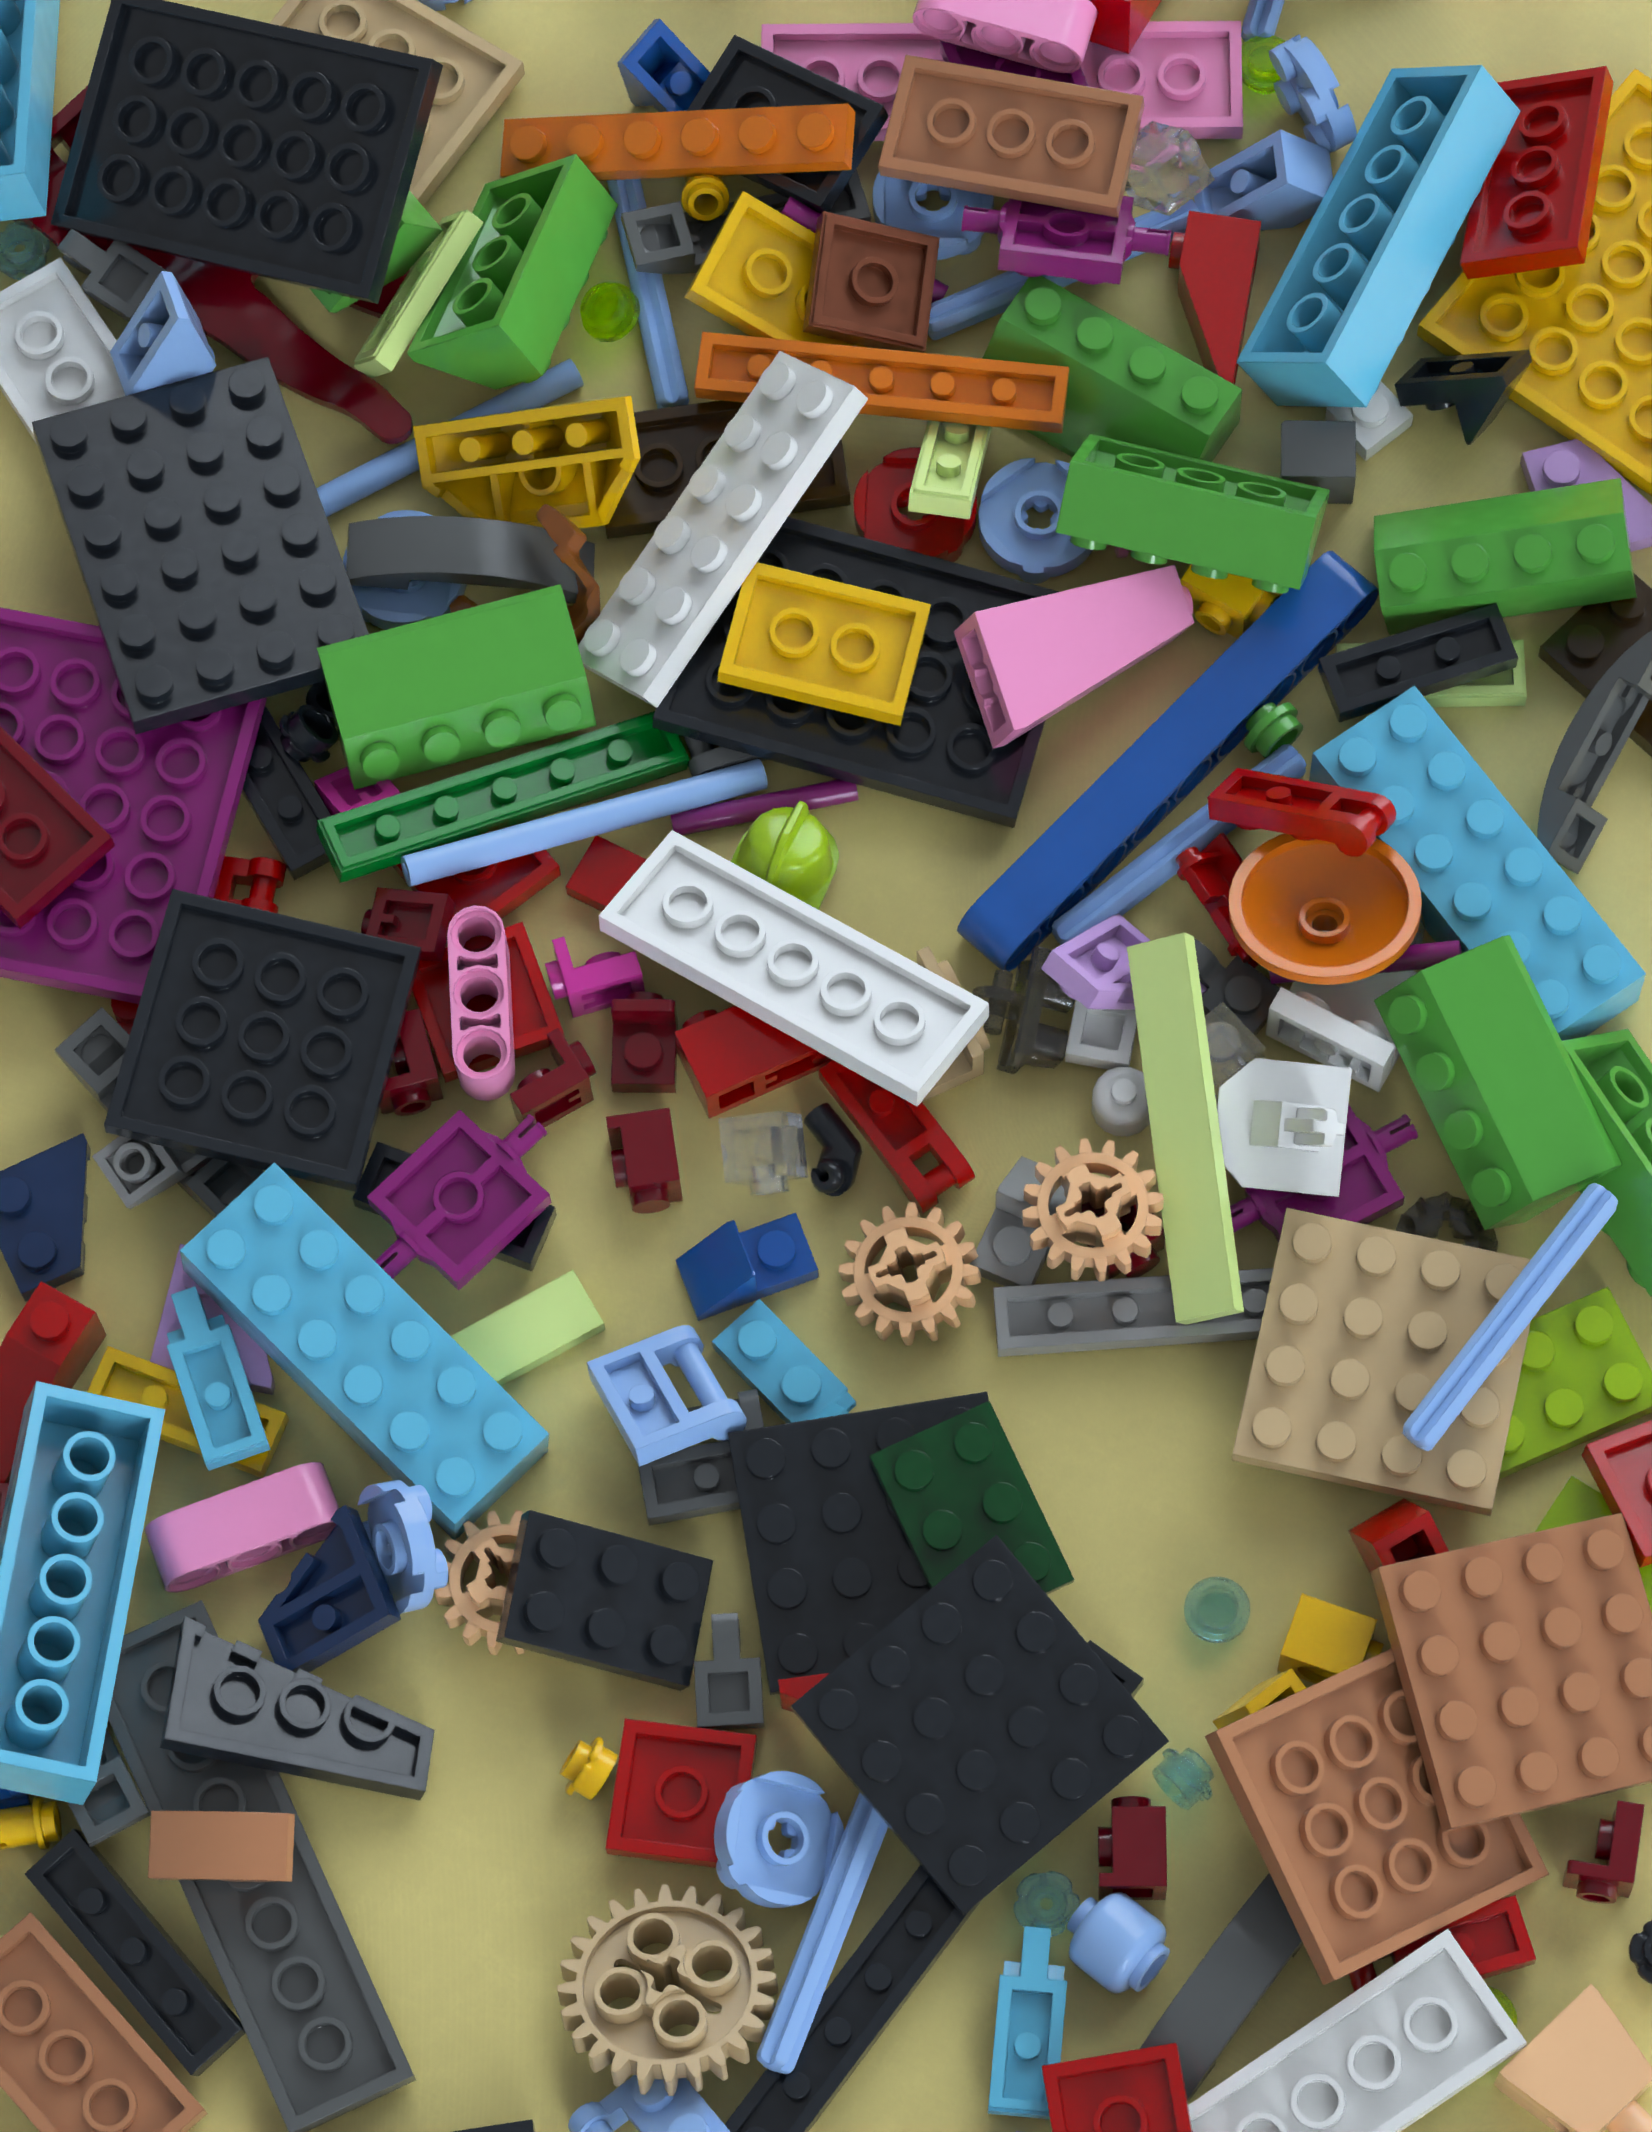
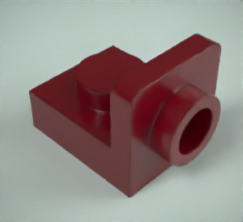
[361,887,456,962]
[611,991,678,1093]
[380,1008,444,1116]
[510,1028,596,1128]
[1563,1800,1644,1904]

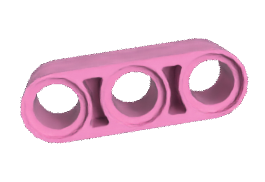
[912,0,1097,73]
[447,905,515,1101]
[145,1462,339,1592]

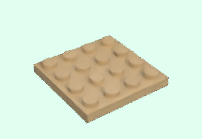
[270,0,525,206]
[1232,1208,1531,1516]

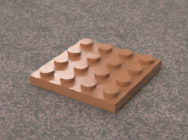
[1370,1513,1652,1832]
[1205,1649,1549,1985]

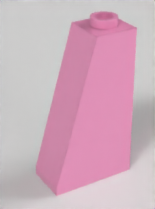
[954,565,1195,749]

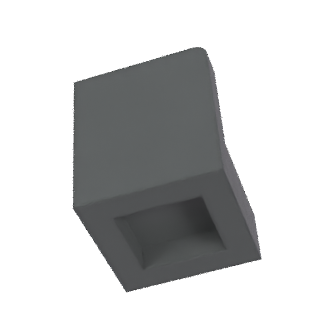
[1280,420,1356,504]

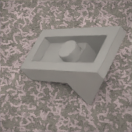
[970,1156,1066,1287]

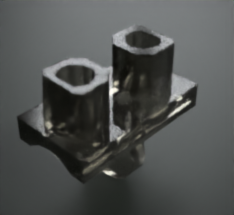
[972,946,1075,1074]

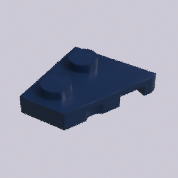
[0,1133,91,1302]
[258,1505,401,1673]

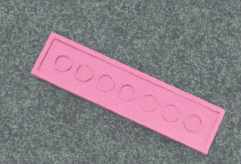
[761,21,1243,141]

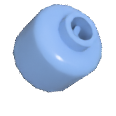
[1067,1892,1170,1994]

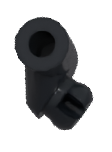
[804,1103,862,1197]

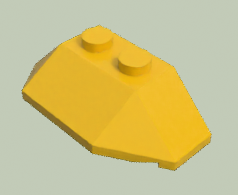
[413,396,641,529]

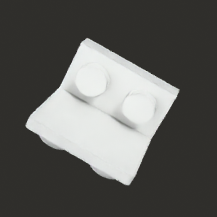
[1266,930,1417,1092]

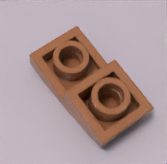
[148,1811,295,1882]

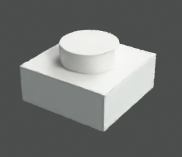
[1325,381,1413,461]
[1065,1000,1137,1070]

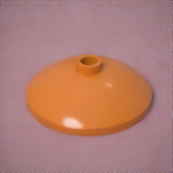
[1229,833,1422,985]

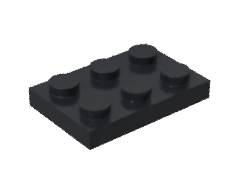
[687,35,889,214]
[496,1510,713,1691]

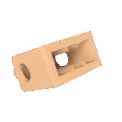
[1494,1984,1652,2132]

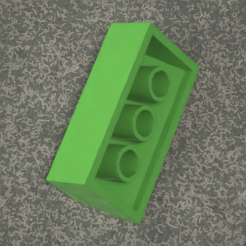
[407,154,618,390]
[983,276,1242,462]
[1056,434,1330,593]
[1374,478,1637,635]
[317,584,597,790]
[1374,935,1622,1230]
[1562,1029,1652,1297]

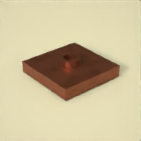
[803,211,940,353]

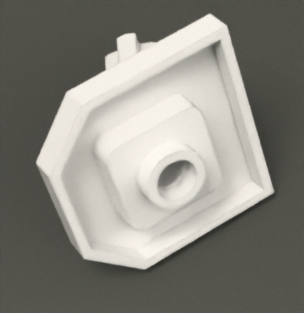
[1217,1058,1352,1197]

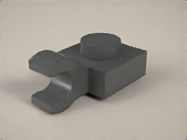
[57,229,166,322]
[1194,938,1280,1048]
[694,1613,765,1730]

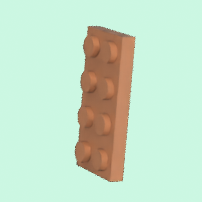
[878,55,1145,218]
[0,1912,208,2132]

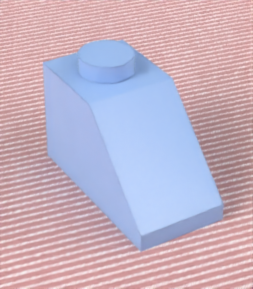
[1192,129,1333,231]
[110,271,216,396]

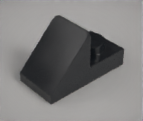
[1395,350,1532,445]

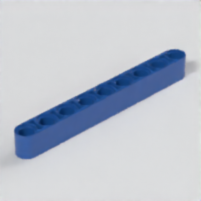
[957,550,1379,973]

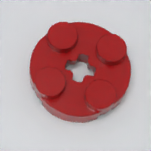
[854,447,977,562]

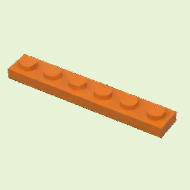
[500,103,856,181]
[694,332,1069,433]

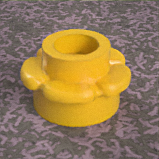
[559,1737,618,1800]

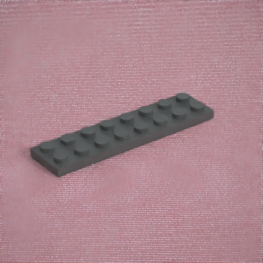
[108,1600,416,2132]

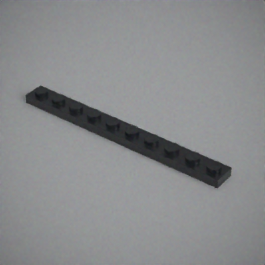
[725,1640,1144,2132]

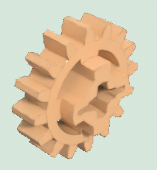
[1022,1138,1164,1282]
[839,1202,982,1346]
[434,1510,525,1655]

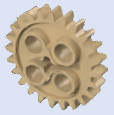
[557,1884,778,2096]

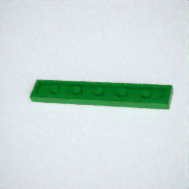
[316,711,689,883]

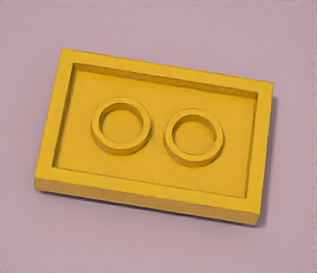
[684,191,868,347]
[717,562,931,726]

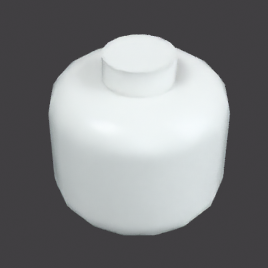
[1092,1067,1150,1136]

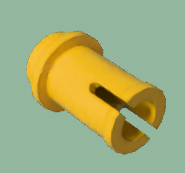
[681,174,730,221]
[0,1797,62,1850]

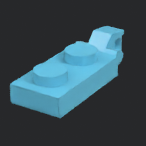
[167,1286,271,1471]
[712,1299,857,1423]
[988,1926,1067,2120]

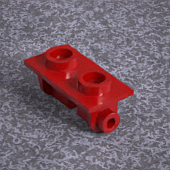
[1175,833,1259,968]

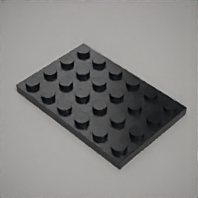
[51,0,443,304]
[32,357,369,735]
[652,517,1059,828]

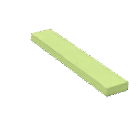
[1127,932,1244,1325]

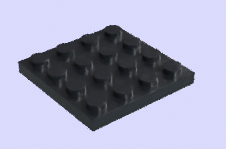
[104,889,421,1192]
[728,1392,989,1695]
[790,1535,1169,1916]

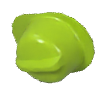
[731,801,839,910]

